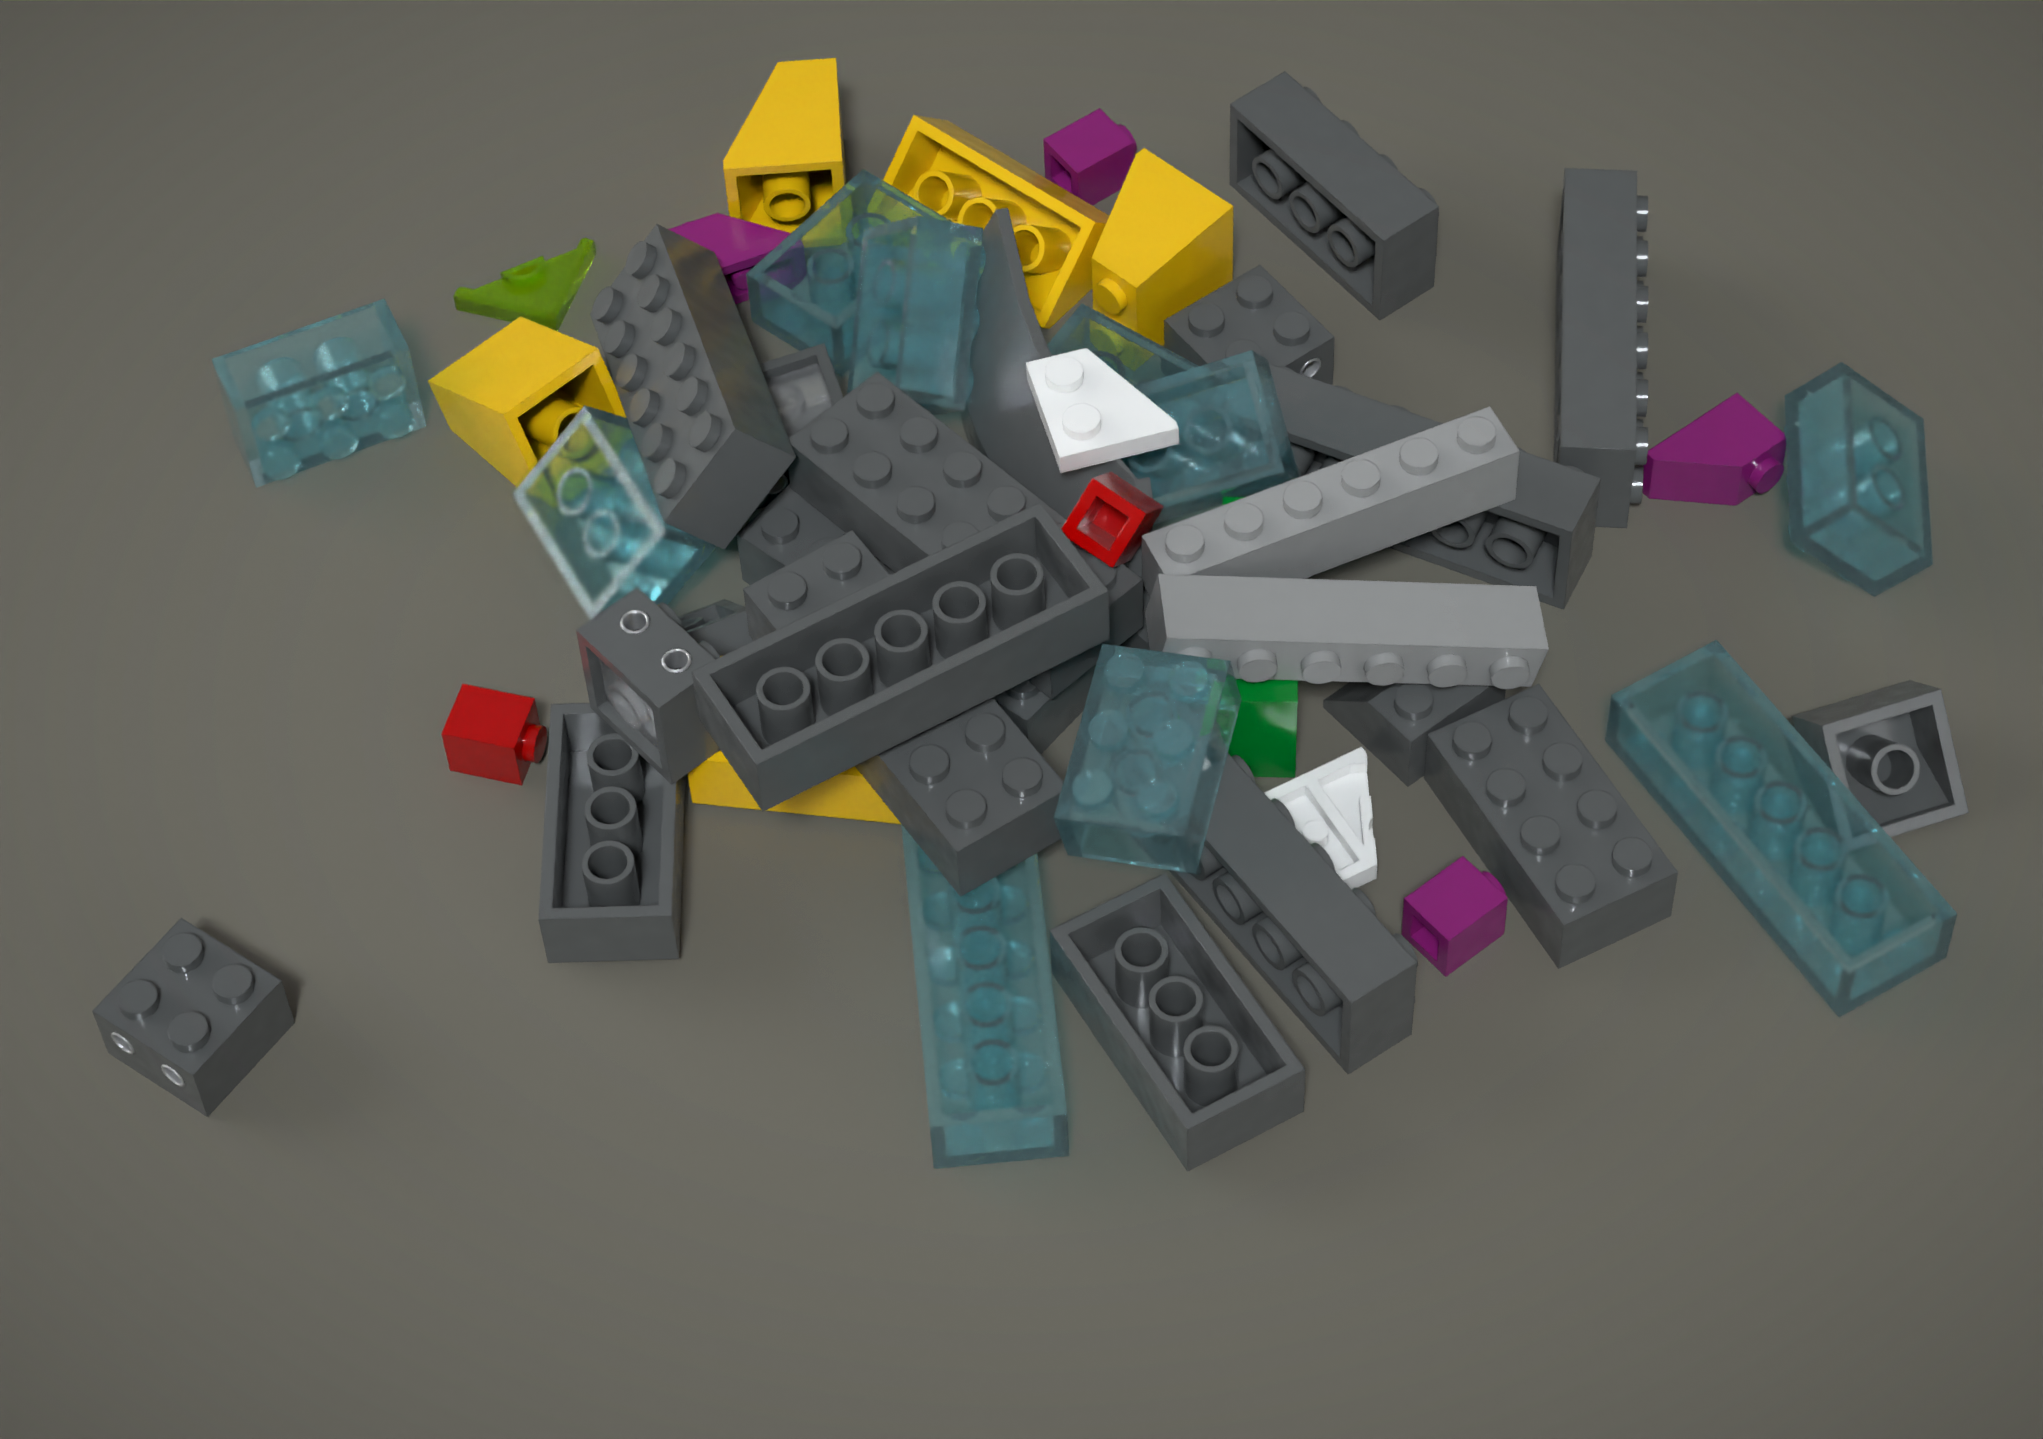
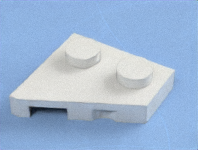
[1026,348,1179,473]
[1264,747,1377,889]

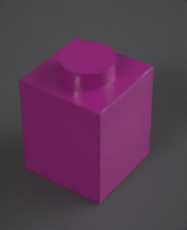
[1043,108,1137,206]
[1401,856,1508,977]

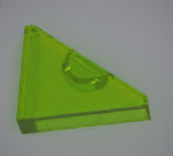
[453,238,596,331]

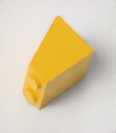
[723,58,850,244]
[1091,148,1234,367]
[428,316,638,513]

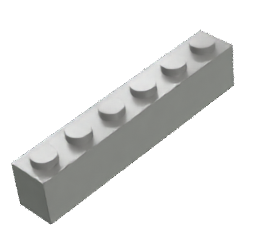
[1142,406,1520,596]
[1145,574,1549,689]

